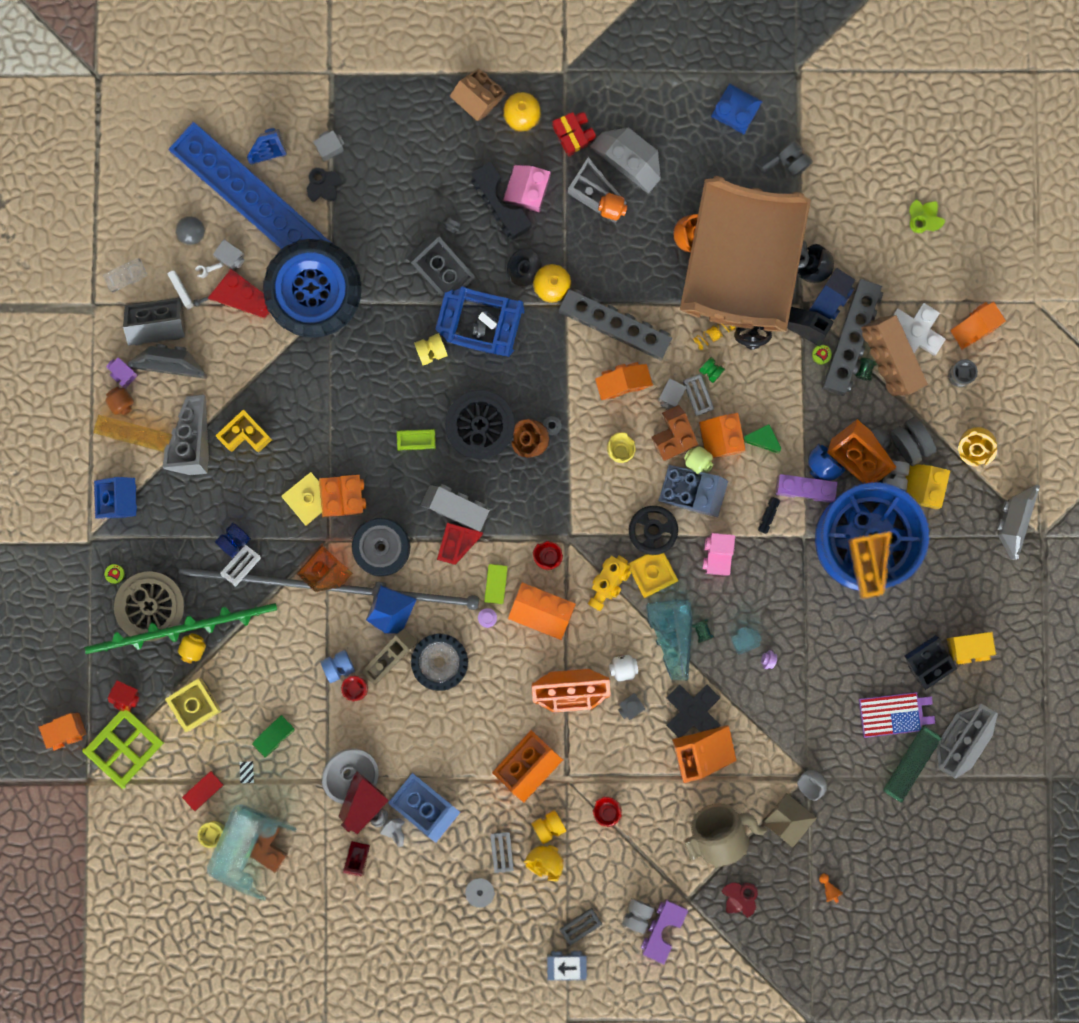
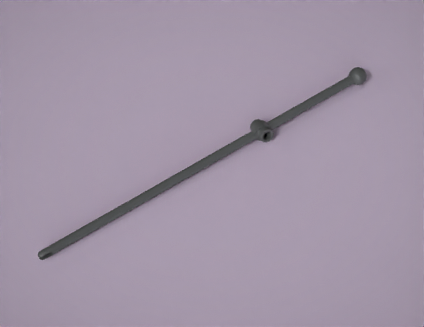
[178,568,479,610]

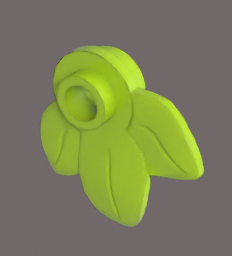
[909,200,945,233]

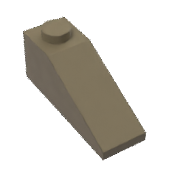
[362,628,418,685]

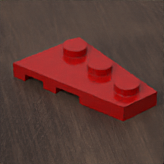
[208,269,270,319]

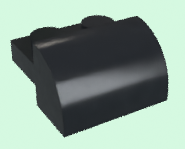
[904,635,957,690]

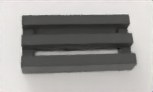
[559,908,603,946]

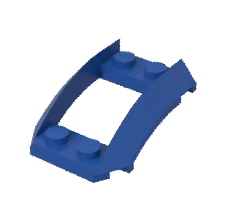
[435,286,524,357]

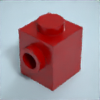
[108,680,140,712]

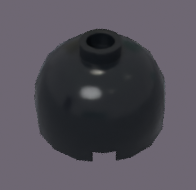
[797,244,834,283]

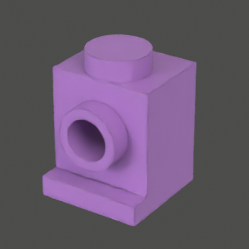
[107,358,138,388]

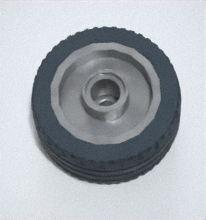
[352,518,410,576]

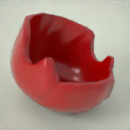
[533,541,563,570]
[593,797,622,827]

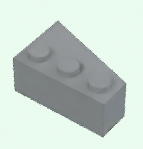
[420,484,490,531]

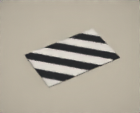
[240,761,254,783]

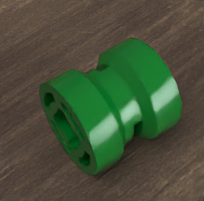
[699,357,725,383]

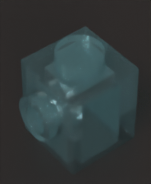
[730,626,762,655]

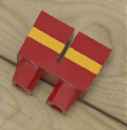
[552,112,596,157]

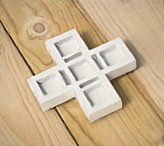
[893,303,946,356]

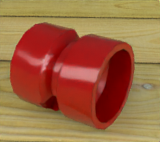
[341,676,368,701]

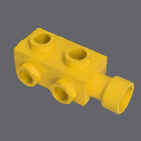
[587,555,631,612]

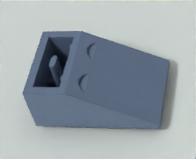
[659,465,728,518]

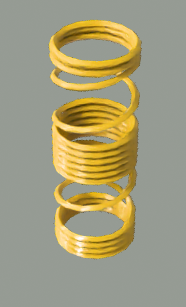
[693,323,736,350]

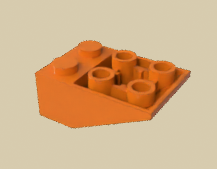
[672,725,737,783]

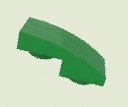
[252,715,295,758]

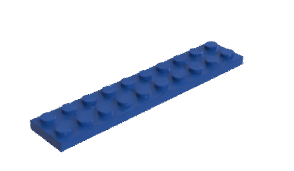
[168,122,333,274]

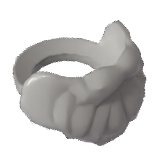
[380,818,404,847]

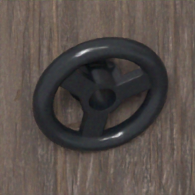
[734,326,772,349]

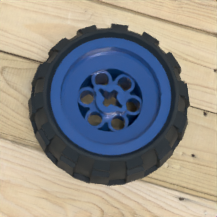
[263,239,362,338]

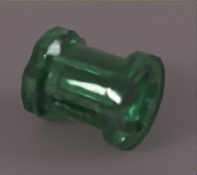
[855,358,877,381]
[692,619,714,643]

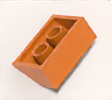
[508,582,576,640]
[492,730,563,803]

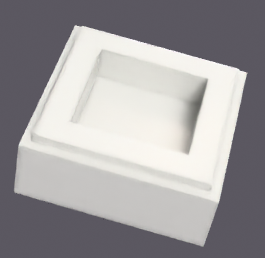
[479,311,498,329]

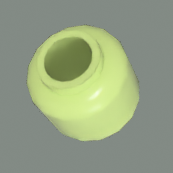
[684,446,714,475]

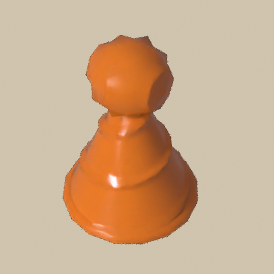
[819,873,843,903]

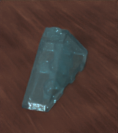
[646,599,693,681]

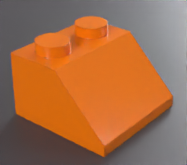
[699,413,746,458]

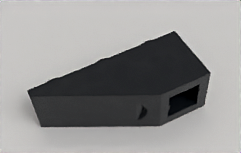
[787,307,834,346]

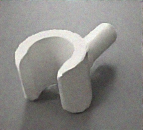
[195,262,223,278]

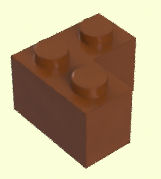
[651,405,698,461]
[242,817,288,873]

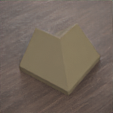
[763,793,817,848]

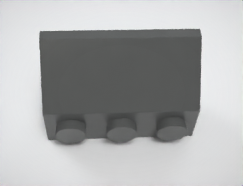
[123,297,185,346]

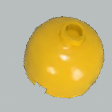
[503,92,541,131]
[533,264,571,303]
[958,427,997,466]
[524,845,564,882]

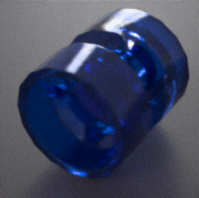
[214,522,251,558]

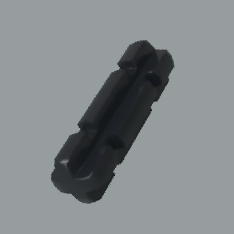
[758,497,780,534]

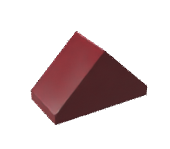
[343,841,370,877]

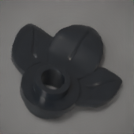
[306,168,342,203]

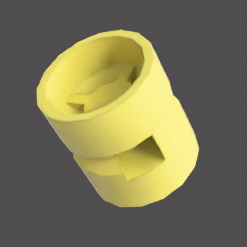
[414,333,448,366]
[198,821,227,848]

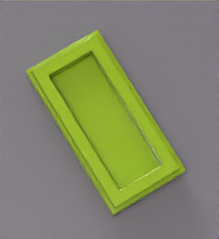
[397,429,436,451]
[484,564,508,604]

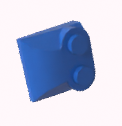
[711,83,762,134]

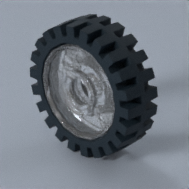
[411,634,468,691]

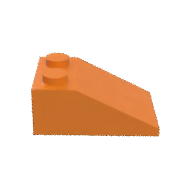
[827,419,896,484]

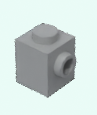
[313,131,345,162]

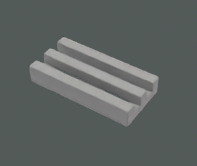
[683,374,714,416]
[490,832,514,873]

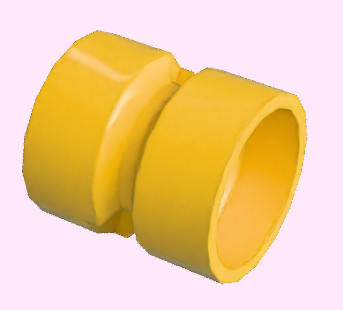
[531,809,567,845]

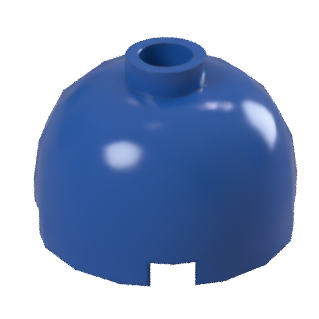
[808,444,846,481]

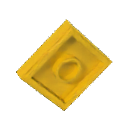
[627,553,678,598]

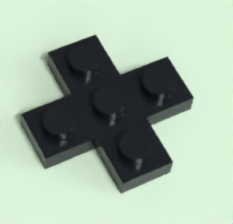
[666,684,721,738]

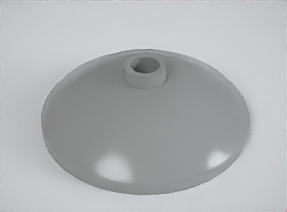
[322,748,379,804]

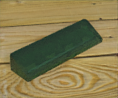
[883,725,942,803]

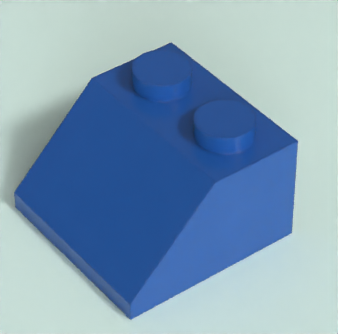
[94,477,137,519]

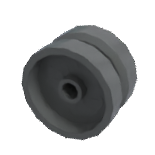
[890,417,936,467]

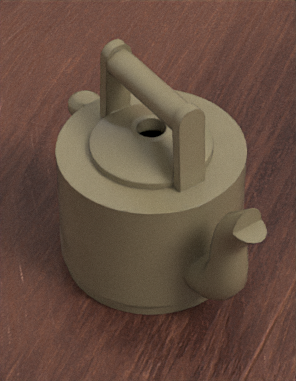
[684,803,767,869]

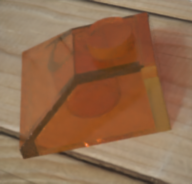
[296,545,353,592]

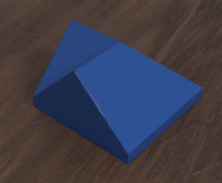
[366,585,416,634]

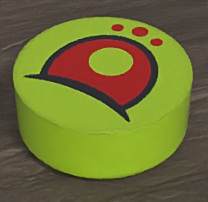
[812,345,832,365]
[105,564,125,584]

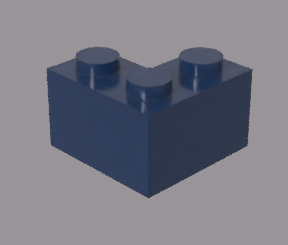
[809,268,856,320]

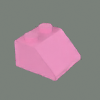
[503,165,550,212]

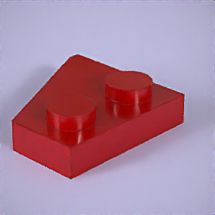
[437,523,483,565]

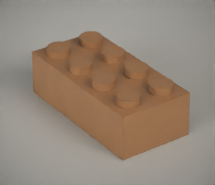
[861,315,928,396]

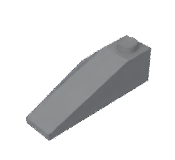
[163,395,209,475]

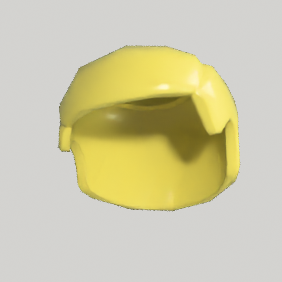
[607,432,636,463]

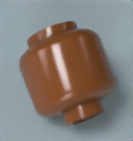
[105,386,134,416]

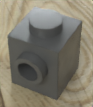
[618,693,645,720]

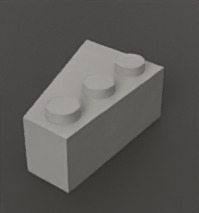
[568,157,627,223]

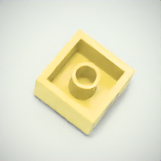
[165,678,221,732]

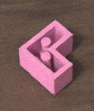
[703,533,735,576]

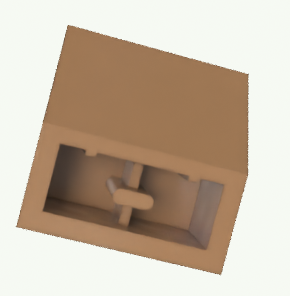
[450,69,506,121]

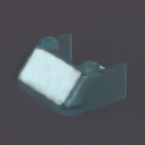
[207,804,297,901]

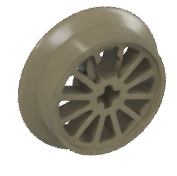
[114,571,184,641]

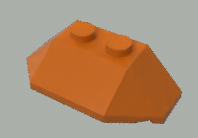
[532,669,610,712]

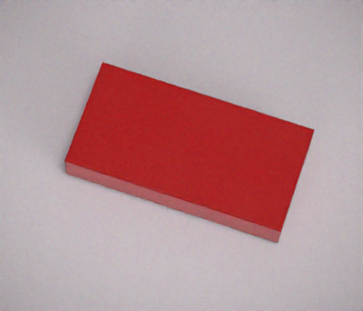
[182,771,224,812]

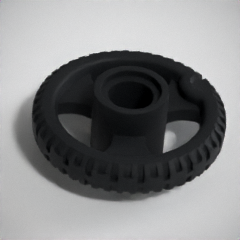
[629,506,678,555]

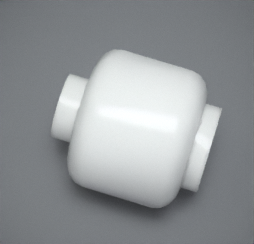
[609,655,638,681]

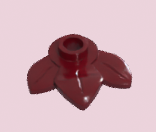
[721,882,758,918]

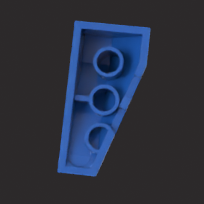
[247,128,287,165]

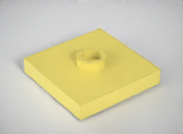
[281,472,322,526]

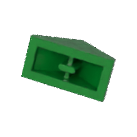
[743,424,781,454]

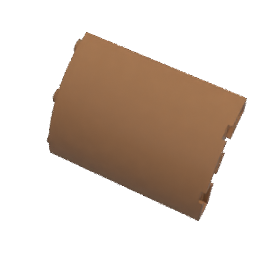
[680,176,811,331]

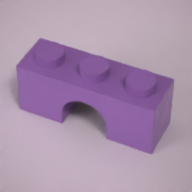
[775,474,837,503]
[641,899,688,964]

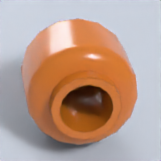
[598,193,627,221]

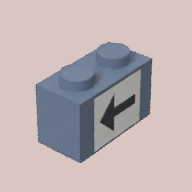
[547,950,587,981]

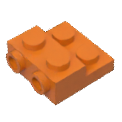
[319,475,366,517]

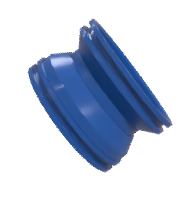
[815,483,929,591]

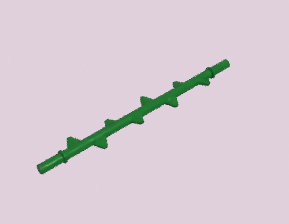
[84,603,277,654]

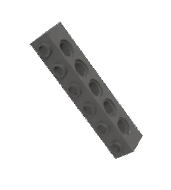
[822,279,883,396]
[559,289,672,361]

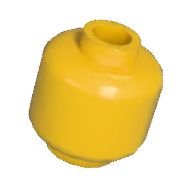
[178,633,206,663]

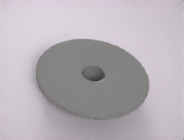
[465,878,494,908]

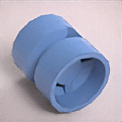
[320,650,355,684]

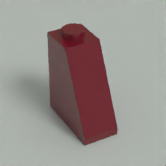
[339,771,389,835]

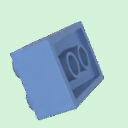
[388,773,460,842]

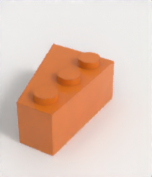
[950,302,1006,350]

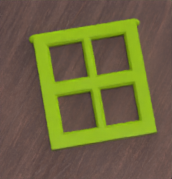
[82,710,164,789]

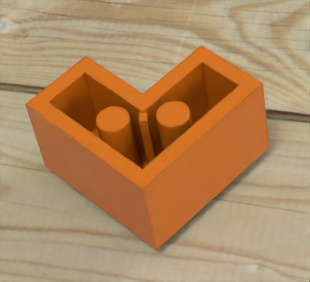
[595,362,653,400]
[39,713,87,750]

